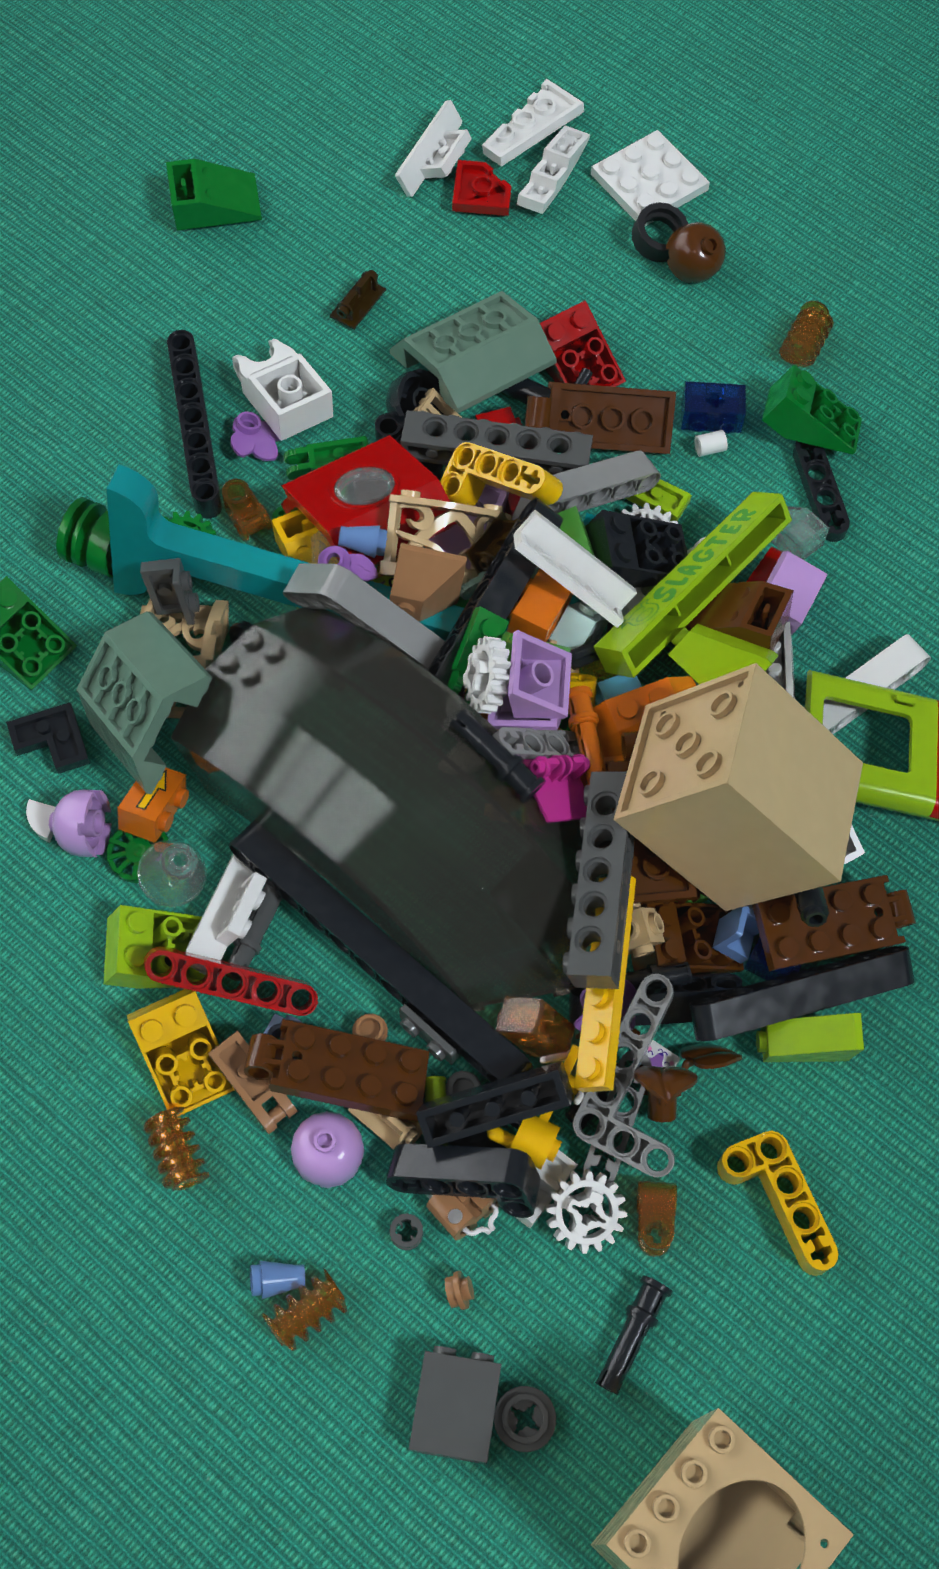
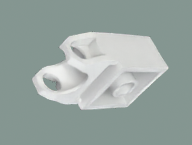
[232,339,333,441]

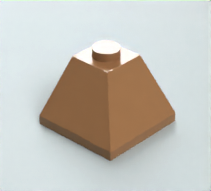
[390,543,468,622]

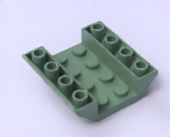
[390,291,557,413]
[76,611,213,794]

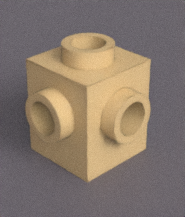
[628,903,665,958]

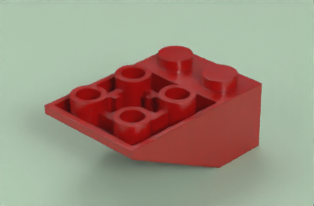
[540,300,626,387]

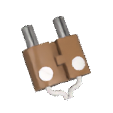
[425,1194,500,1240]

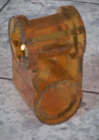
[222,479,273,542]
[637,1181,677,1257]

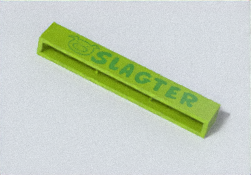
[593,492,792,678]

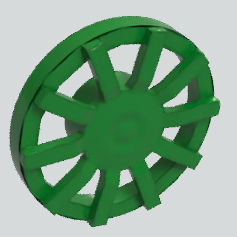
[107,830,172,883]

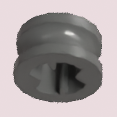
[390,1213,423,1251]

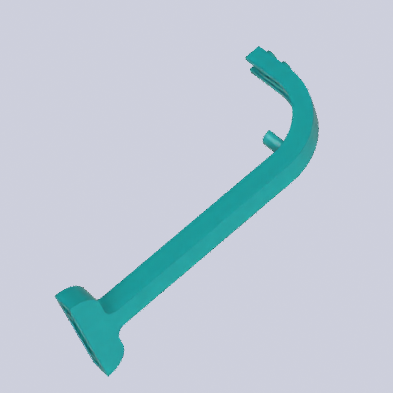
[106,464,596,641]

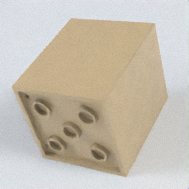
[614,663,863,911]
[591,1408,854,1569]

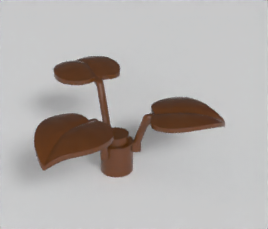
[576,1028,742,1122]

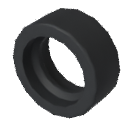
[632,202,688,263]

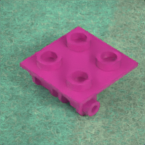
[523,754,590,823]

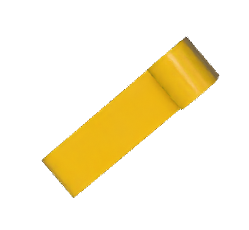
[440,442,563,506]
[717,1131,839,1276]

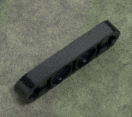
[793,441,850,542]

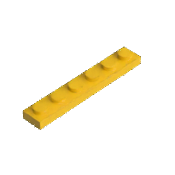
[574,876,636,1092]

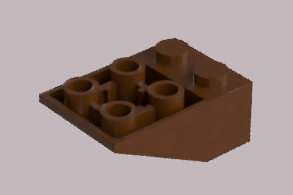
[685,581,794,651]
[631,902,744,975]

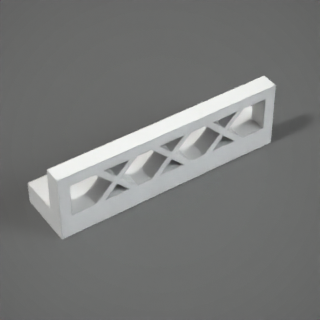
[513,510,637,628]

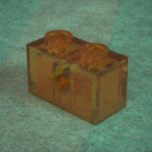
[496,996,575,1057]

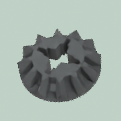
[494,1386,556,1452]

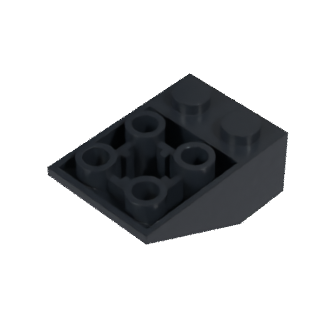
[585,510,688,588]

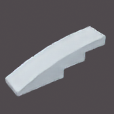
[517,125,590,214]

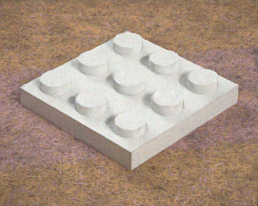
[591,130,710,226]

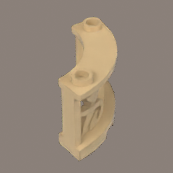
[379,490,512,585]
[140,599,229,723]

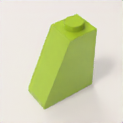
[668,624,779,685]
[756,1013,864,1062]

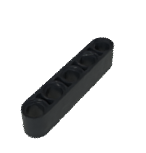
[569,973,742,1026]

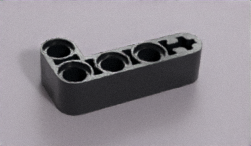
[386,1143,541,1218]

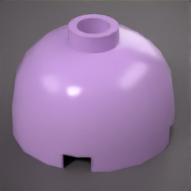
[49,790,111,857]
[291,1111,364,1188]

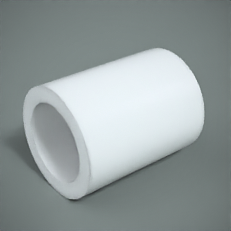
[694,430,728,457]

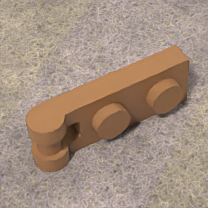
[207,1031,298,1134]

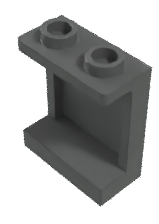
[409,1346,502,1465]

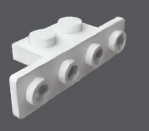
[395,100,472,197]
[185,854,267,974]

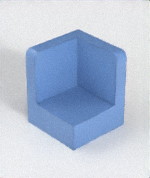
[712,906,759,964]

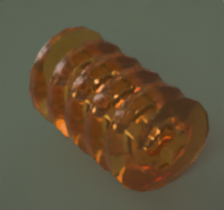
[779,301,834,367]
[143,1107,210,1191]
[261,1268,348,1351]

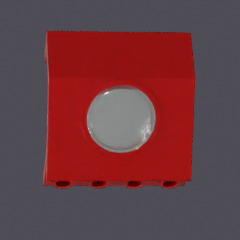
[281,435,457,566]

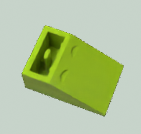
[103,905,205,989]

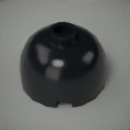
[386,369,444,424]

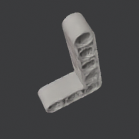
[511,450,661,520]
[283,563,445,675]
[573,974,675,1177]

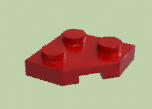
[452,160,511,216]

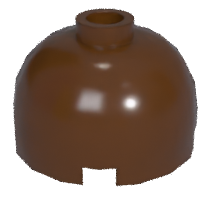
[666,222,726,284]

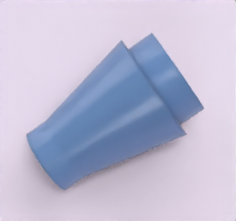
[338,525,387,558]
[250,1260,305,1299]

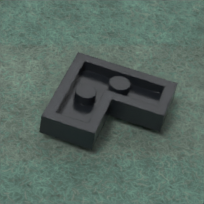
[6,702,90,774]

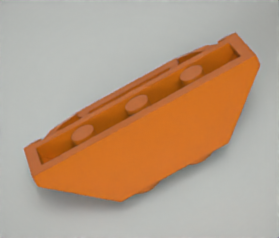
[571,676,697,757]

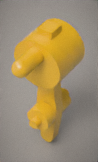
[487,1044,579,1170]

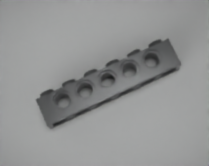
[401,410,593,475]
[563,772,635,989]

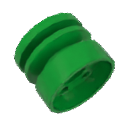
[56,497,113,578]

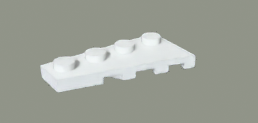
[482,79,584,167]

